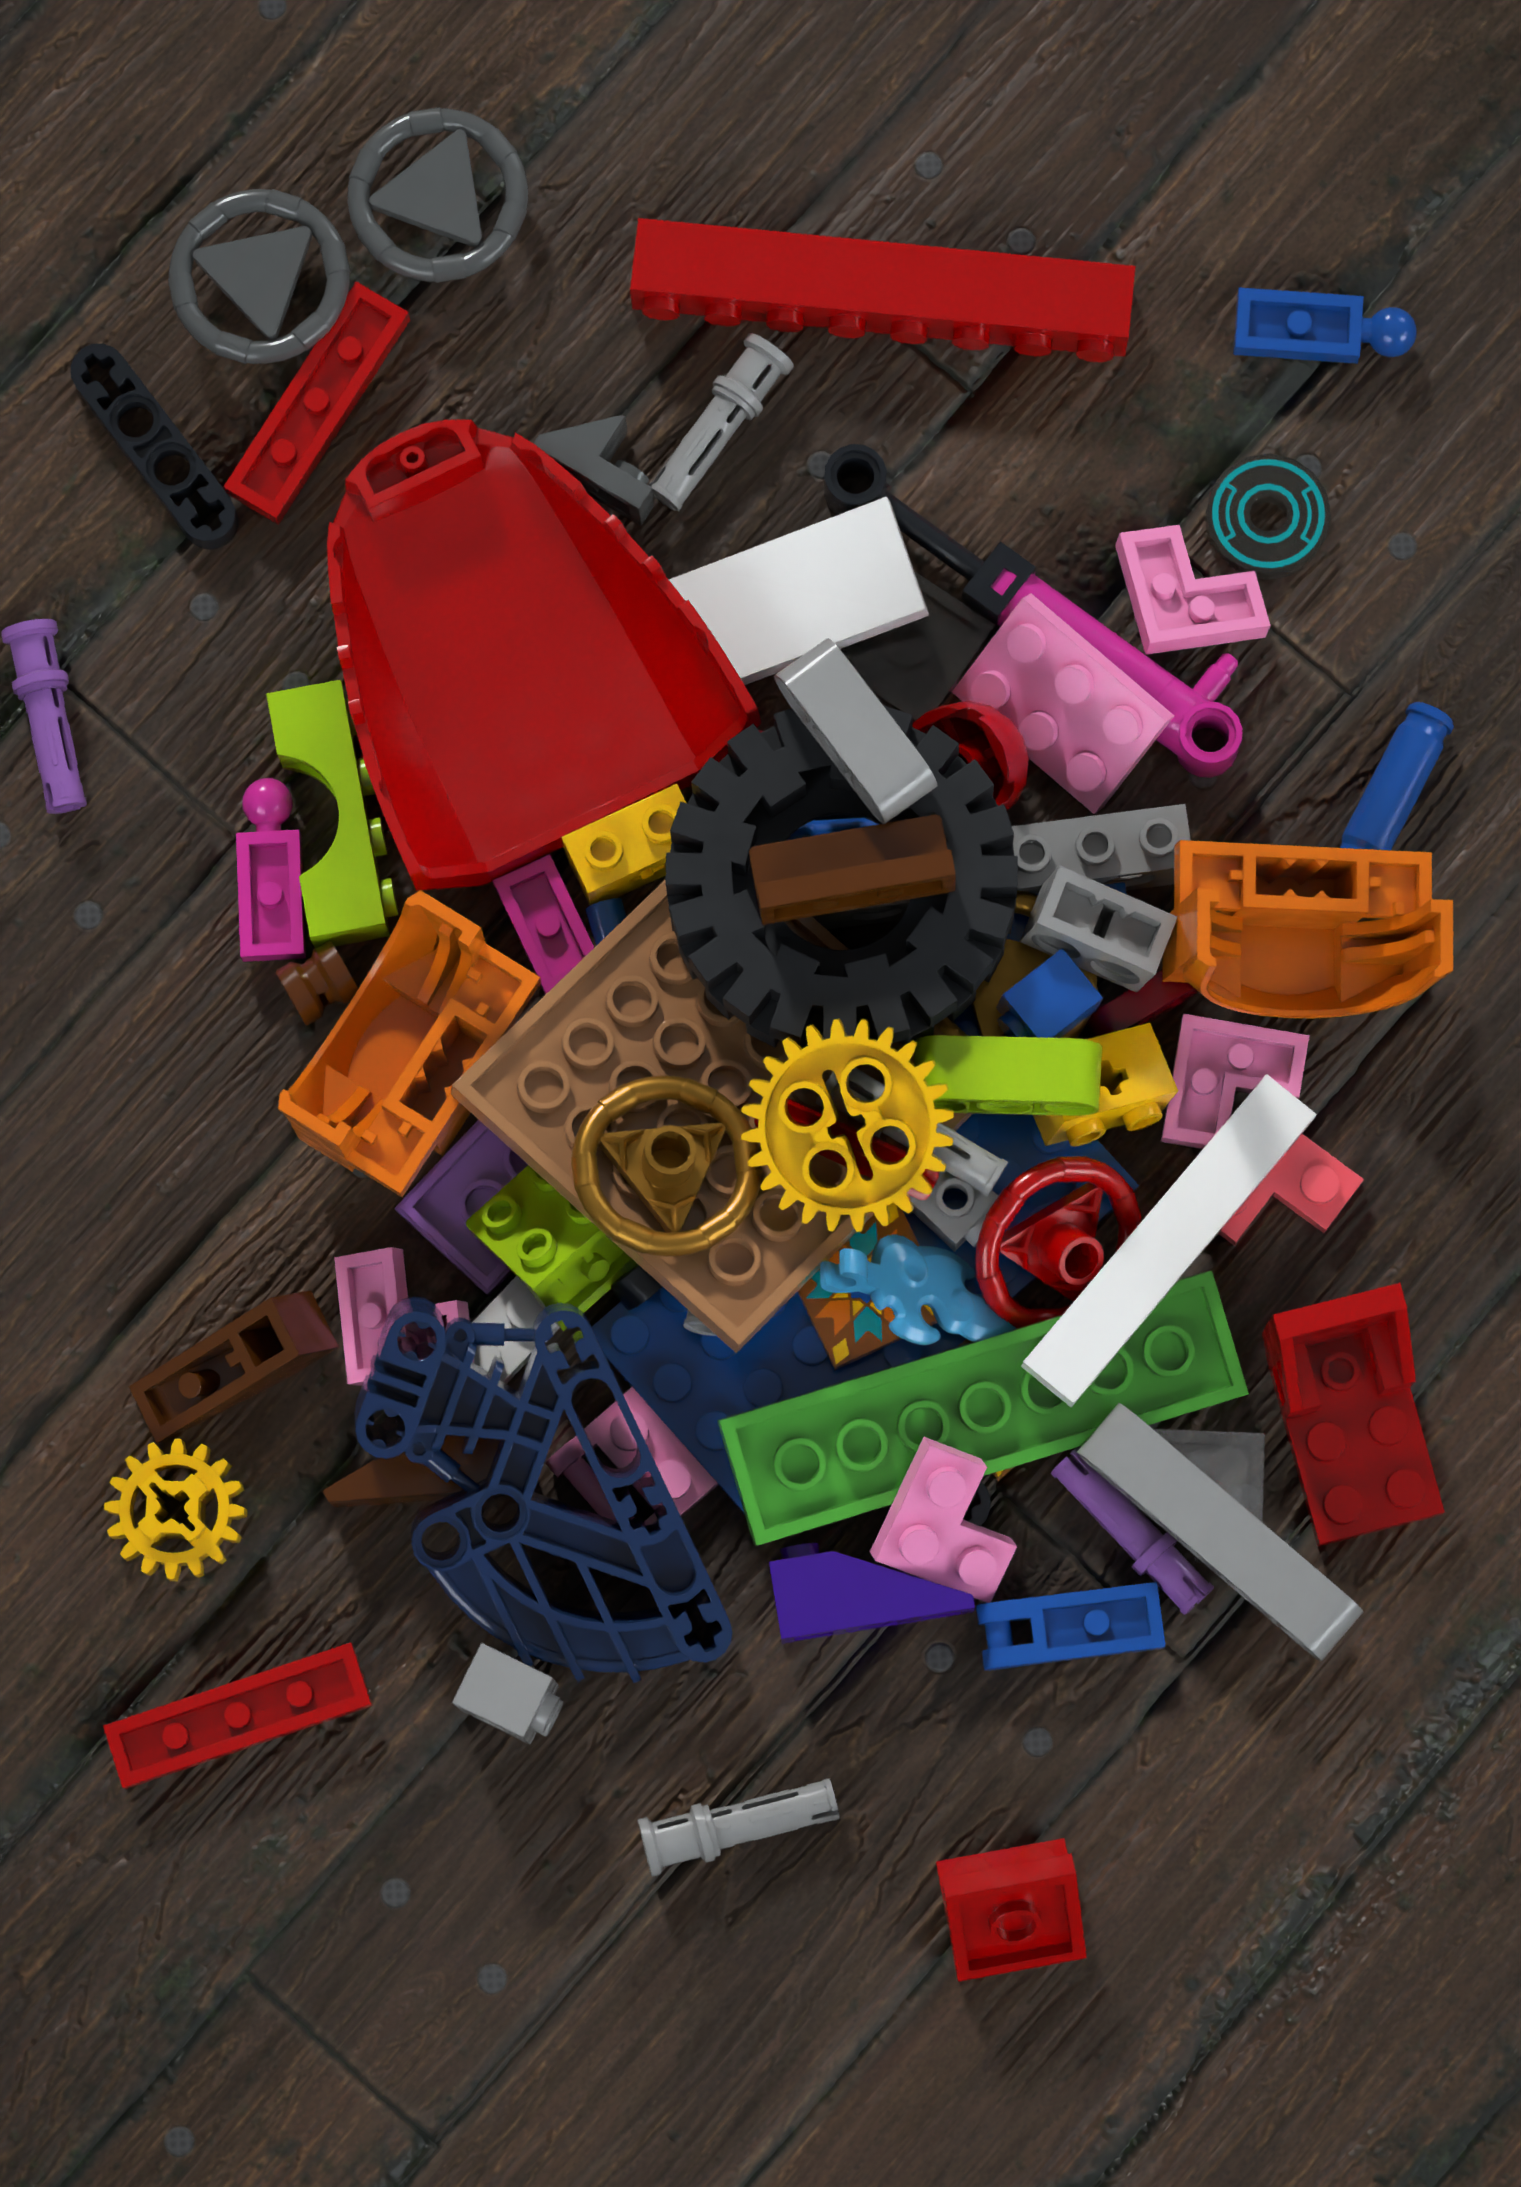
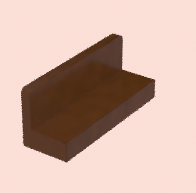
[749,815,956,925]

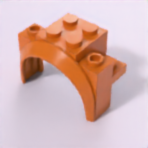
[1163,840,1453,1018]
[278,890,541,1198]

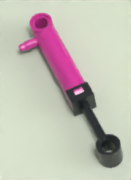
[824,444,1242,778]

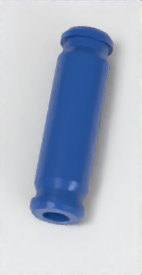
[1340,702,1454,850]

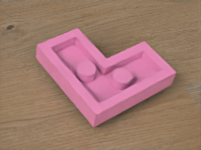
[1115,525,1271,655]
[1161,1013,1310,1149]
[334,1247,474,1386]
[870,1437,1017,1603]

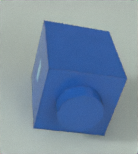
[996,948,1103,1038]

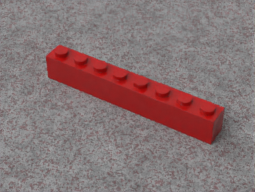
[630,218,1136,362]

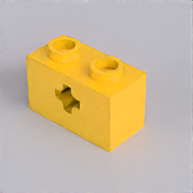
[561,784,686,906]
[1033,1023,1178,1147]

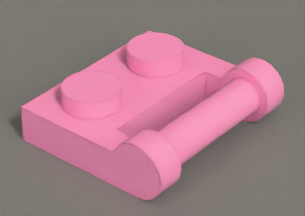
[545,1387,718,1525]

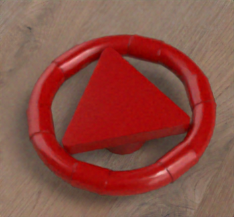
[975,1156,1142,1328]

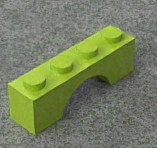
[266,680,398,948]

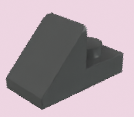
[534,415,654,526]

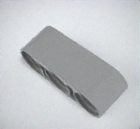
[774,638,938,824]

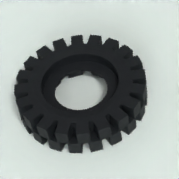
[666,706,1018,1049]

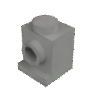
[909,1171,998,1252]

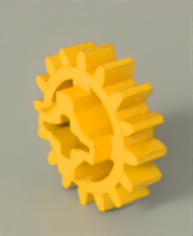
[104,1439,248,1581]

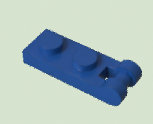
[976,1582,1166,1671]

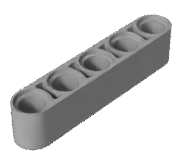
[1077,1403,1363,1662]

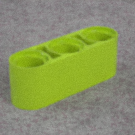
[914,1035,1102,1116]

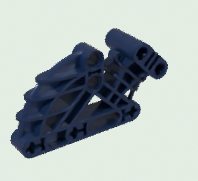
[355,1296,732,1683]

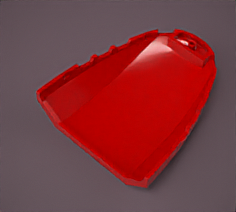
[327,420,761,890]

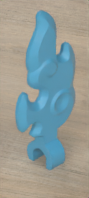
[820,1235,1017,1345]

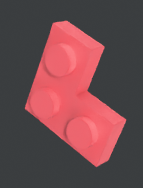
[1218,1134,1364,1246]

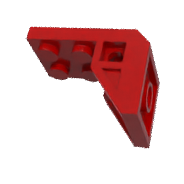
[1262,1283,1445,1547]

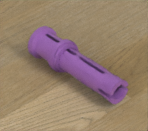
[1,619,87,814]

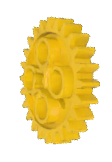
[741,1018,955,1232]

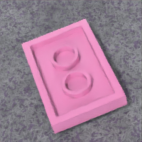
[952,593,1174,814]

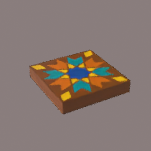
[797,1202,938,1370]

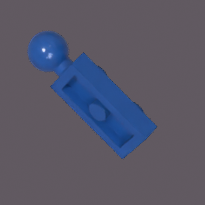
[1233,288,1417,364]

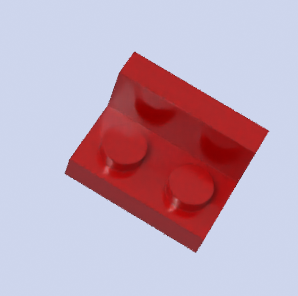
[936,1838,1087,1982]

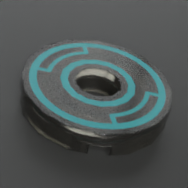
[1204,453,1331,580]

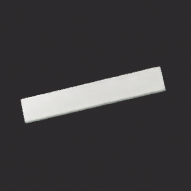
[1021,1074,1317,1408]

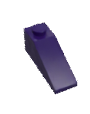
[769,1543,975,1644]

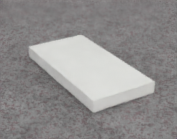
[669,496,929,685]

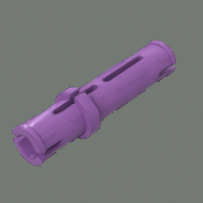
[1051,1446,1214,1616]

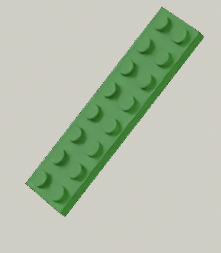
[717,1270,1249,1546]

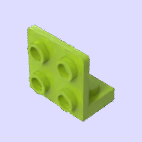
[466,1165,636,1331]

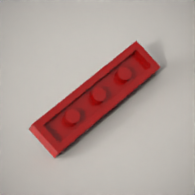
[223,282,410,525]
[103,1642,373,1789]

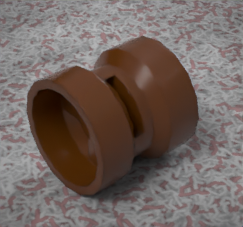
[275,940,358,1026]

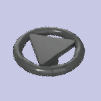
[347,107,528,283]
[168,189,351,364]

